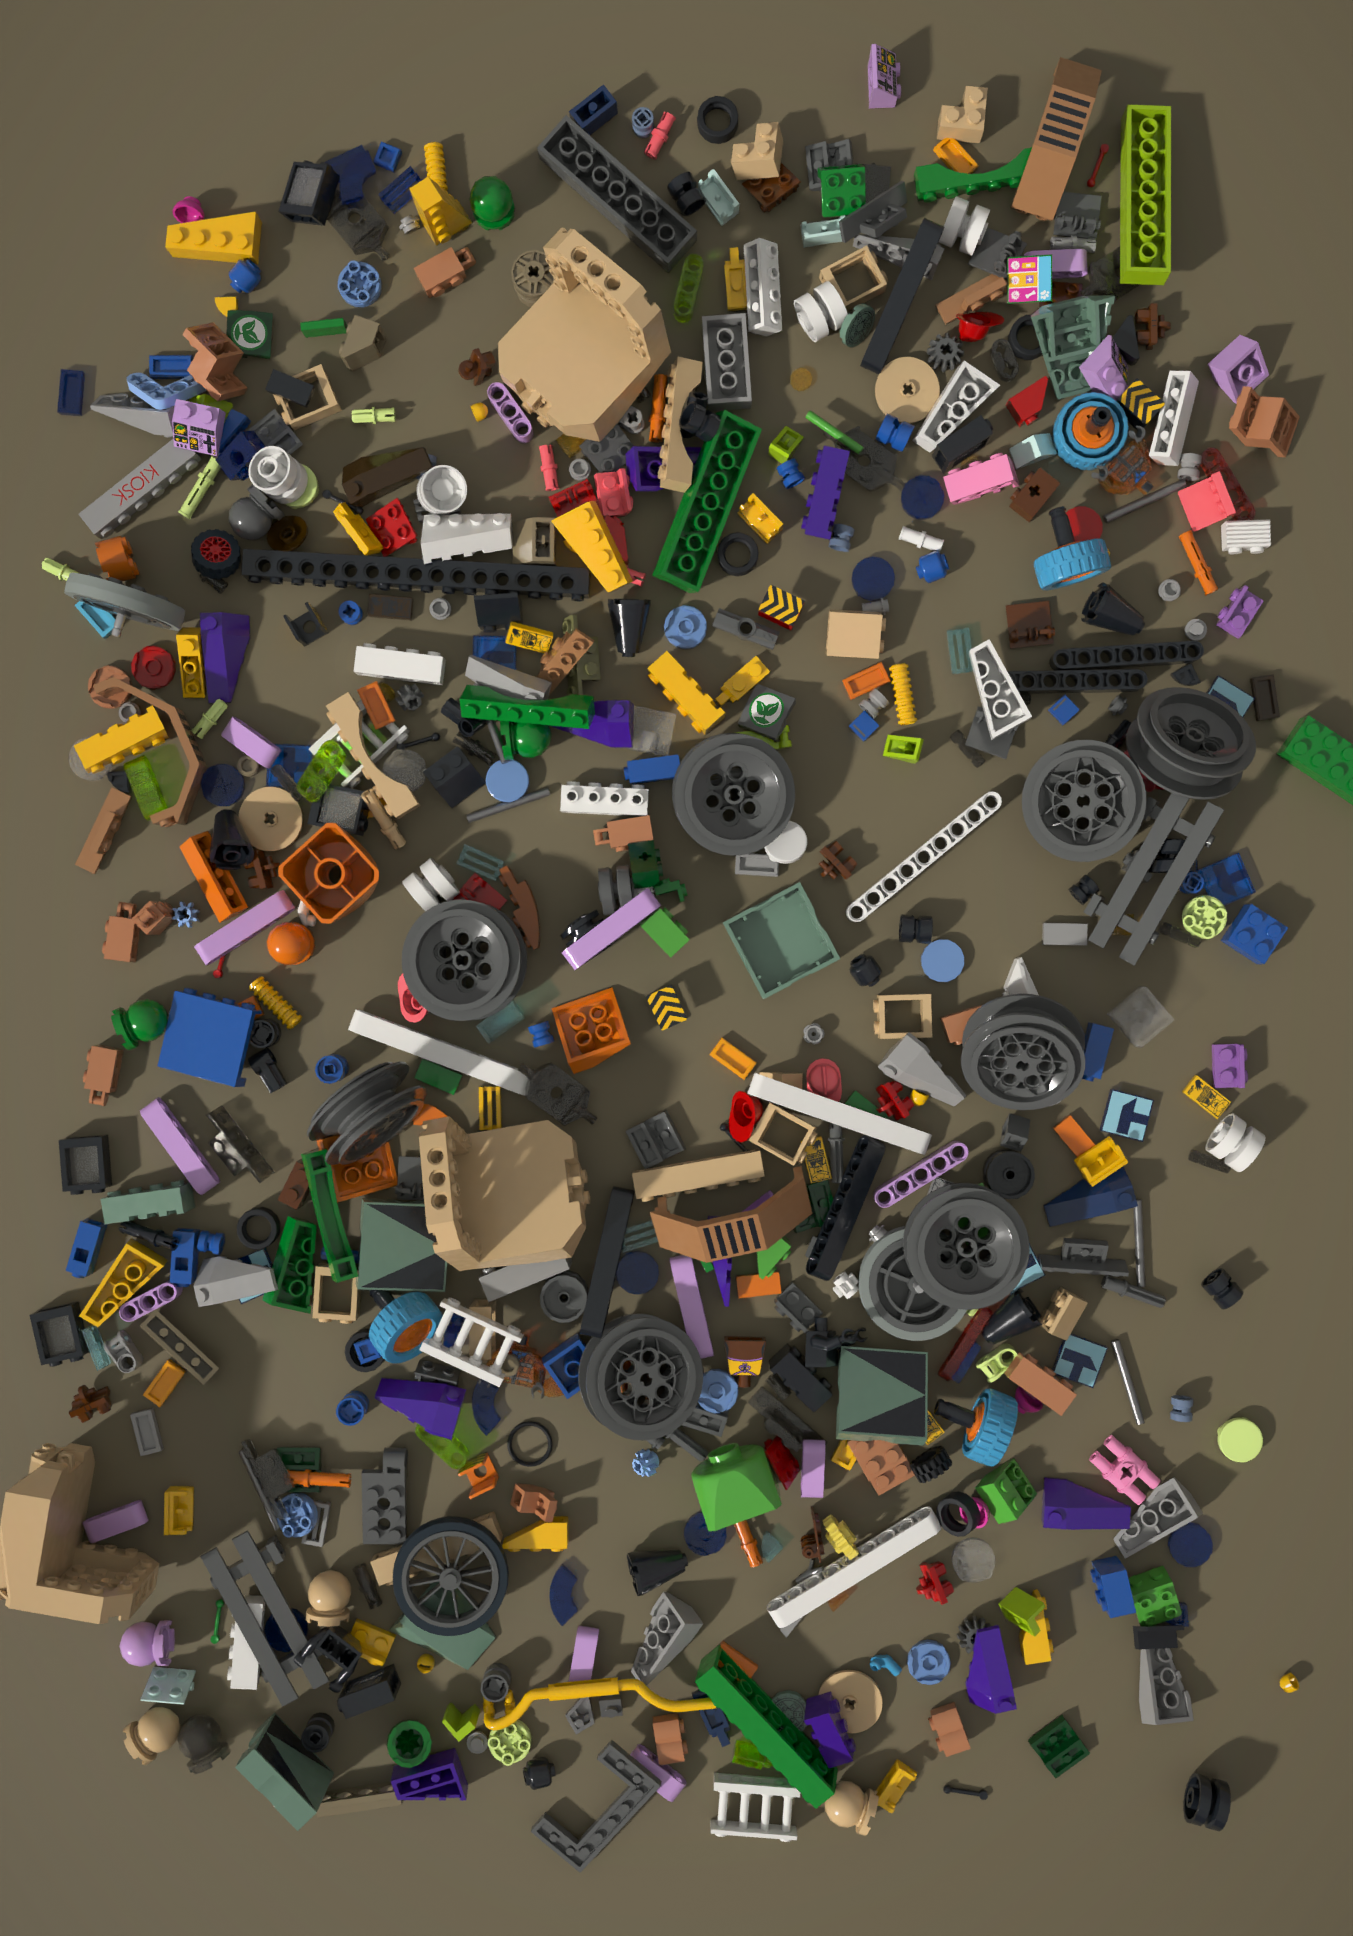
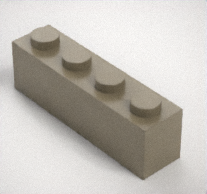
[140,1310,219,1385]

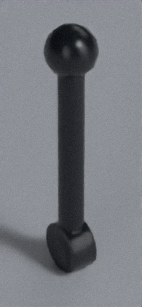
[322,490,363,515]
[396,732,440,752]
[720,1123,750,1152]
[943,1785,988,1800]

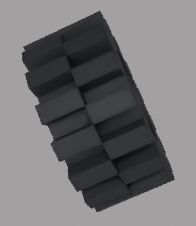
[910,1446,952,1483]

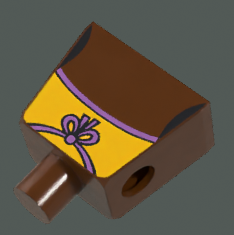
[724,1336,766,1388]

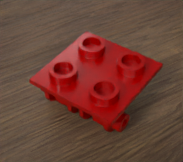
[548,479,599,517]
[366,498,418,557]
[452,873,508,910]
[764,1433,800,1490]

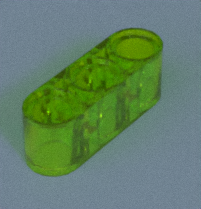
[674,254,704,323]
[297,740,346,802]
[124,755,168,821]
[415,1424,469,1469]

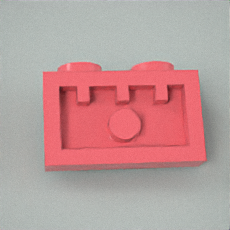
[594,468,633,518]

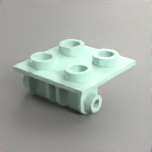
[140,1667,196,1705]

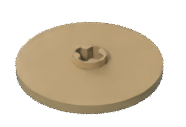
[875,357,940,424]
[238,787,303,851]
[818,1670,882,1733]

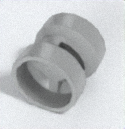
[1177,453,1202,481]
[859,688,889,719]

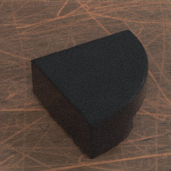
[1170,664,1201,686]
[107,771,131,793]

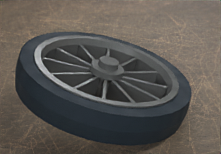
[393,1516,509,1636]

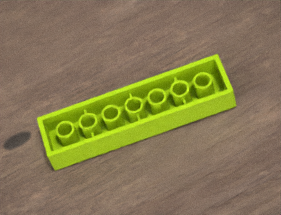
[1120,105,1171,285]

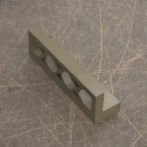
[317,1782,403,1818]

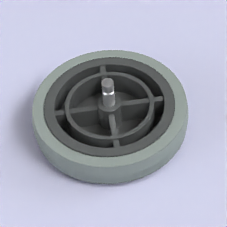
[64,573,185,637]
[858,1226,970,1341]

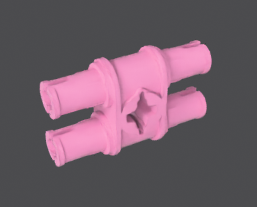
[1089,1435,1161,1505]

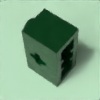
[628,840,663,889]

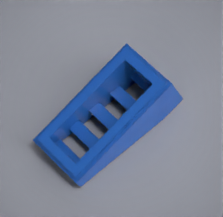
[218,409,251,456]

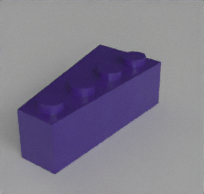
[801,446,850,540]

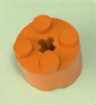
[95,536,140,582]

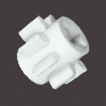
[833,1272,859,1299]

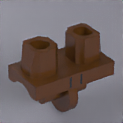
[1135,303,1171,350]
[458,348,496,386]
[819,841,857,880]
[243,850,280,889]
[69,1385,112,1423]

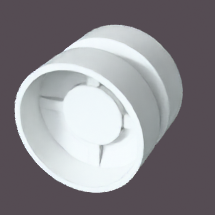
[938,196,990,256]
[794,281,848,342]
[249,446,308,504]
[417,465,467,515]
[402,858,460,911]
[1206,1113,1266,1172]

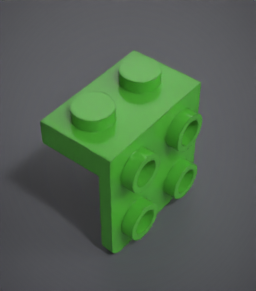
[1128,1566,1182,1626]

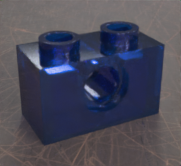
[215,431,265,481]

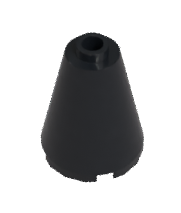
[1081,582,1145,636]
[608,599,651,657]
[209,809,254,870]
[981,1288,1044,1344]
[627,1550,688,1596]

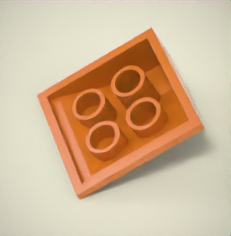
[552,987,631,1074]
[317,1133,398,1203]

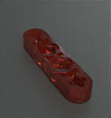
[1200,448,1256,521]
[938,1307,992,1381]

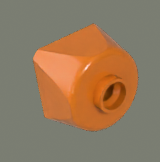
[278,823,379,924]

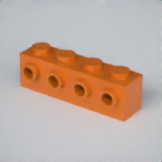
[179,831,248,923]

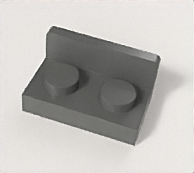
[774,1282,823,1334]

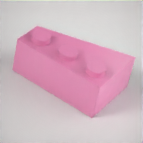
[943,453,1020,505]

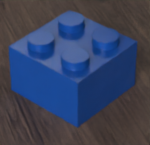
[1220,904,1288,964]
[541,1333,586,1399]
[1090,1556,1136,1618]

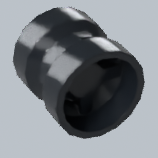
[1068,875,1099,905]

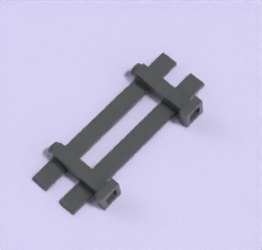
[1084,793,1224,966]
[200,1530,330,1707]

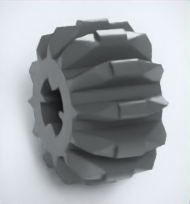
[926,332,964,372]
[957,1615,991,1654]

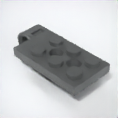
[361,1447,408,1545]

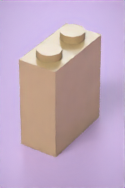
[826,609,886,659]

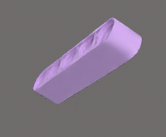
[562,888,661,970]
[194,890,296,966]
[140,1097,220,1195]
[873,1141,969,1208]
[670,1255,714,1359]

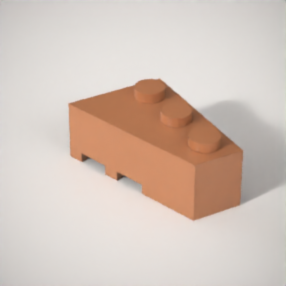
[1004,1352,1077,1416]

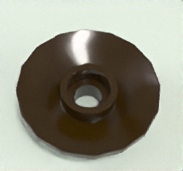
[267,515,308,552]

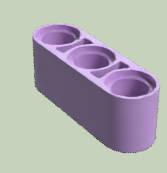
[1024,249,1088,279]
[487,382,533,443]
[221,716,281,769]
[119,1280,183,1322]
[801,1440,825,1498]
[83,1500,149,1543]
[569,1625,599,1682]
[630,1744,687,1802]

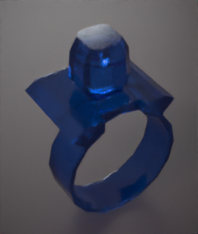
[443,1313,464,1348]

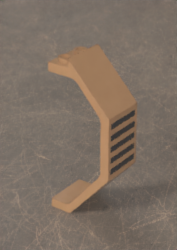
[1010,57,1102,221]
[93,677,207,828]
[650,1166,812,1263]

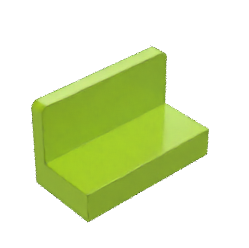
[998,1587,1045,1637]
[442,1702,480,1741]

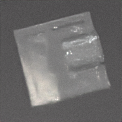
[626,706,677,756]

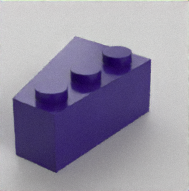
[804,1691,856,1768]
[391,1748,468,1800]

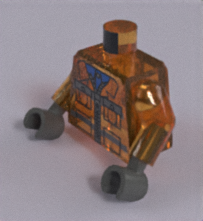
[1091,425,1154,496]
[478,1333,546,1398]

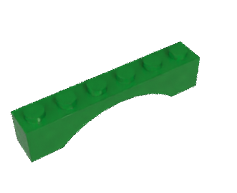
[914,147,1032,203]
[460,685,595,729]
[301,1148,359,1283]

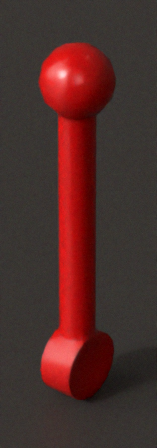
[1087,144,1109,188]
[213,955,225,978]

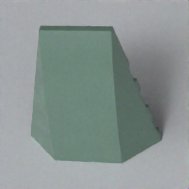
[1031,295,1115,399]
[389,1564,496,1670]

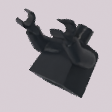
[805,1318,868,1367]
[294,1626,362,1693]

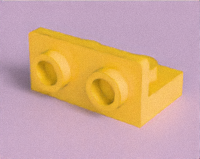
[350,1618,396,1666]

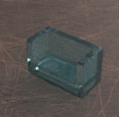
[476,1000,526,1044]

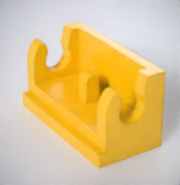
[737,493,783,544]
[1074,1136,1129,1187]
[164,1486,194,1535]
[876,1759,917,1813]

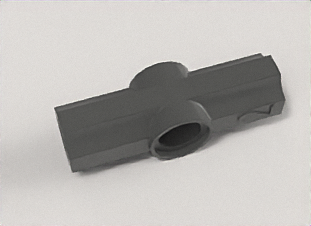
[712,608,780,650]

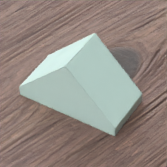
[1009,433,1057,470]

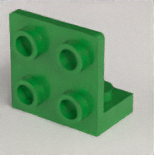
[818,164,866,217]

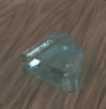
[761,1531,783,1563]

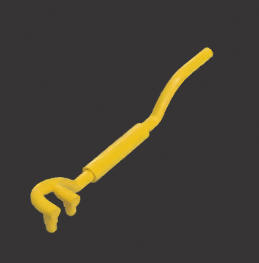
[483,1677,716,1731]

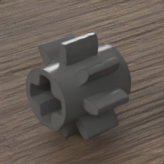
[395,684,424,711]

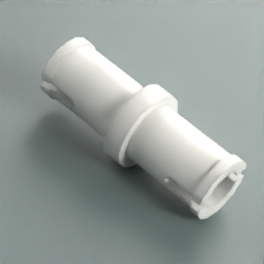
[899,526,944,552]

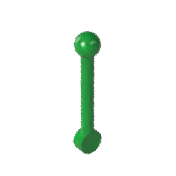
[210,1599,224,1644]

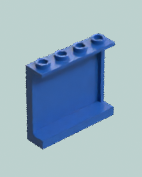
[158,988,262,1087]

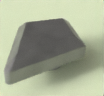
[565,1697,595,1734]

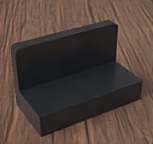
[1133,1625,1184,1649]

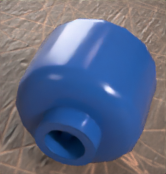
[229,259,261,293]
[916,551,950,583]

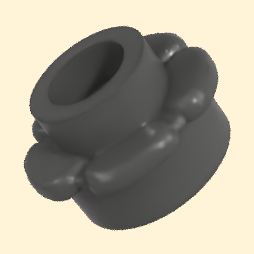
[1108,695,1128,716]

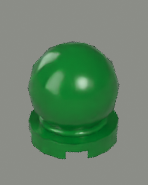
[469,176,515,230]
[500,721,552,760]
[111,999,168,1050]
[386,1719,432,1768]

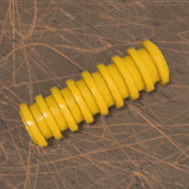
[424,142,449,195]
[889,663,917,725]
[249,976,302,1030]

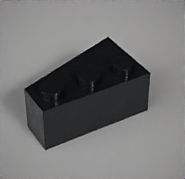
[769,1343,833,1412]

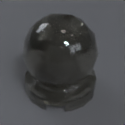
[177,1714,231,1774]

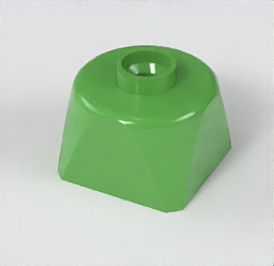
[691,1443,782,1531]

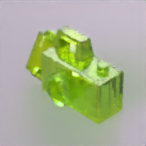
[732,1740,773,1770]

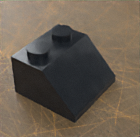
[474,593,523,633]
[423,746,486,808]

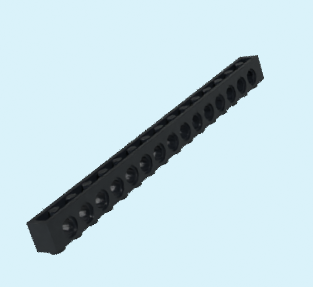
[242,549,591,601]

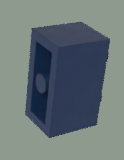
[569,84,618,135]

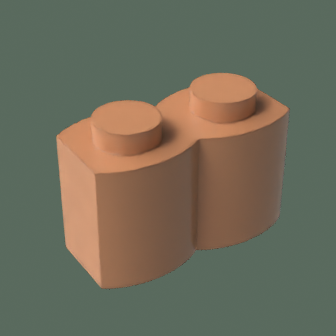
[928,1702,971,1757]
[653,1713,688,1765]

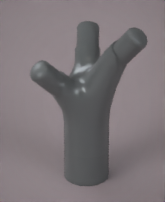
[795,1559,824,1584]

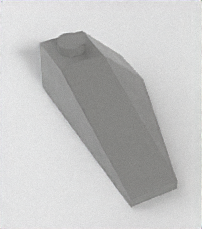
[853,234,945,280]
[90,393,188,438]
[465,655,552,700]
[878,1032,966,1106]
[193,1255,278,1307]
[1113,1477,1203,1559]
[631,1591,703,1686]
[1139,1648,1194,1725]

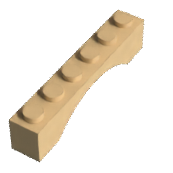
[658,356,703,493]
[326,692,421,819]

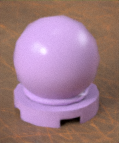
[119,1620,175,1667]

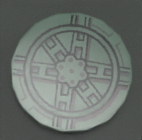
[840,303,875,348]
[771,1690,807,1732]

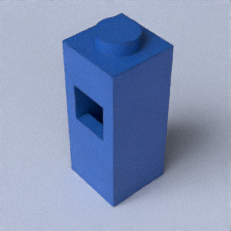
[624,754,680,785]
[1082,1022,1114,1082]
[65,1218,108,1278]
[170,1228,200,1287]

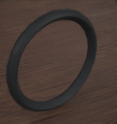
[507,1421,553,1467]

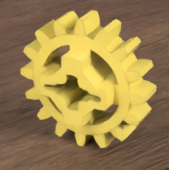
[822,1514,859,1560]

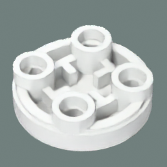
[764,821,807,864]

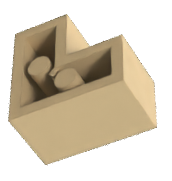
[937,86,988,143]
[731,122,783,180]

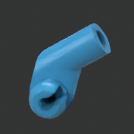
[870,1655,902,1676]

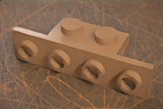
[935,274,1008,325]
[536,628,594,695]
[75,787,132,874]

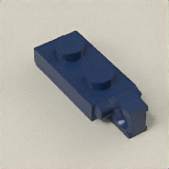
[692,1689,731,1747]

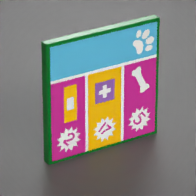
[1007,254,1052,304]

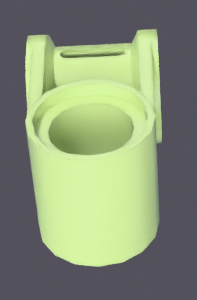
[975,1343,1017,1383]

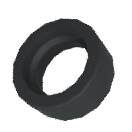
[697,96,738,144]
[1008,315,1042,360]
[717,532,759,577]
[237,1207,281,1250]
[345,1328,385,1372]
[937,1491,980,1537]

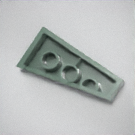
[101,1180,196,1224]

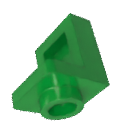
[654,879,688,902]

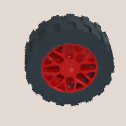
[191,529,241,580]

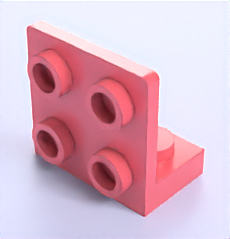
[1178,471,1236,532]

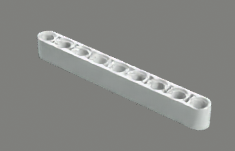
[846,792,1002,922]
[348,1009,535,1096]
[747,1073,932,1155]
[767,1506,942,1628]

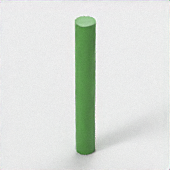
[805,410,864,454]

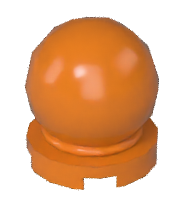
[267,922,315,965]

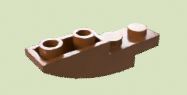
[499,866,541,950]

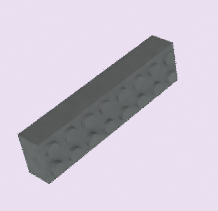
[537,115,697,273]

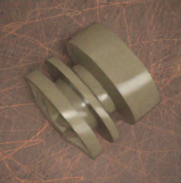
[511,250,554,307]

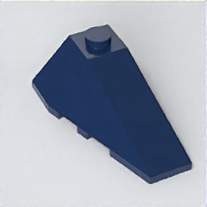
[1043,1167,1138,1227]

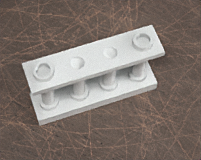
[309,700,410,788]
[419,1297,524,1387]
[710,1773,801,1842]

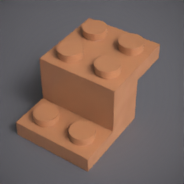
[183,322,248,401]
[1229,386,1300,458]
[847,1440,915,1496]

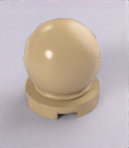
[306,1570,351,1627]
[123,1707,181,1765]
[825,1781,879,1836]

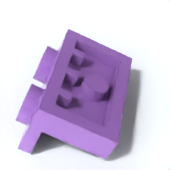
[1216,585,1263,639]
[1212,1044,1248,1088]

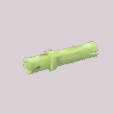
[178,456,224,519]

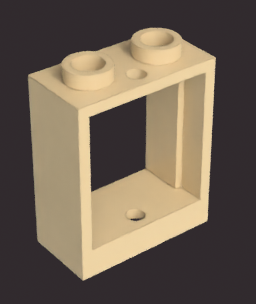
[819,246,888,312]
[273,364,342,431]
[873,994,932,1039]
[749,1102,818,1166]
[313,1263,361,1324]
[469,1299,496,1363]

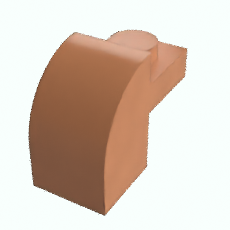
[510,1484,557,1522]

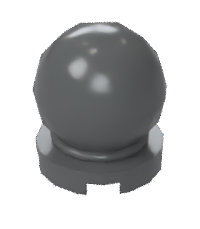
[228,484,285,540]

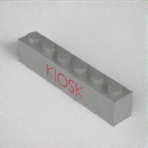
[78,439,202,539]

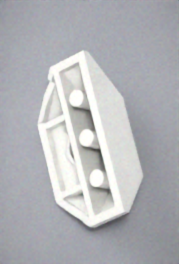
[1003,957,1038,996]

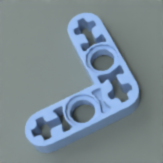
[127,373,206,410]

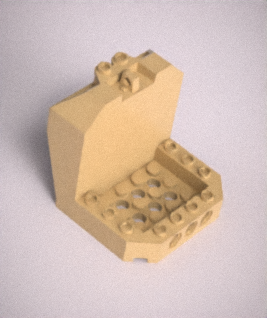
[498,228,671,442]
[419,1116,591,1271]
[0,1443,160,1624]

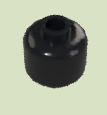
[849,954,882,987]
[523,1757,556,1790]

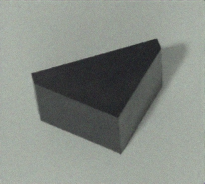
[1113,315,1140,366]

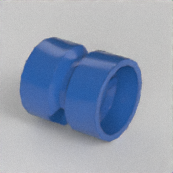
[875,413,915,452]
[315,1054,349,1084]
[336,1391,369,1426]

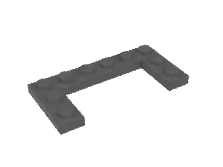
[531,1740,662,1873]

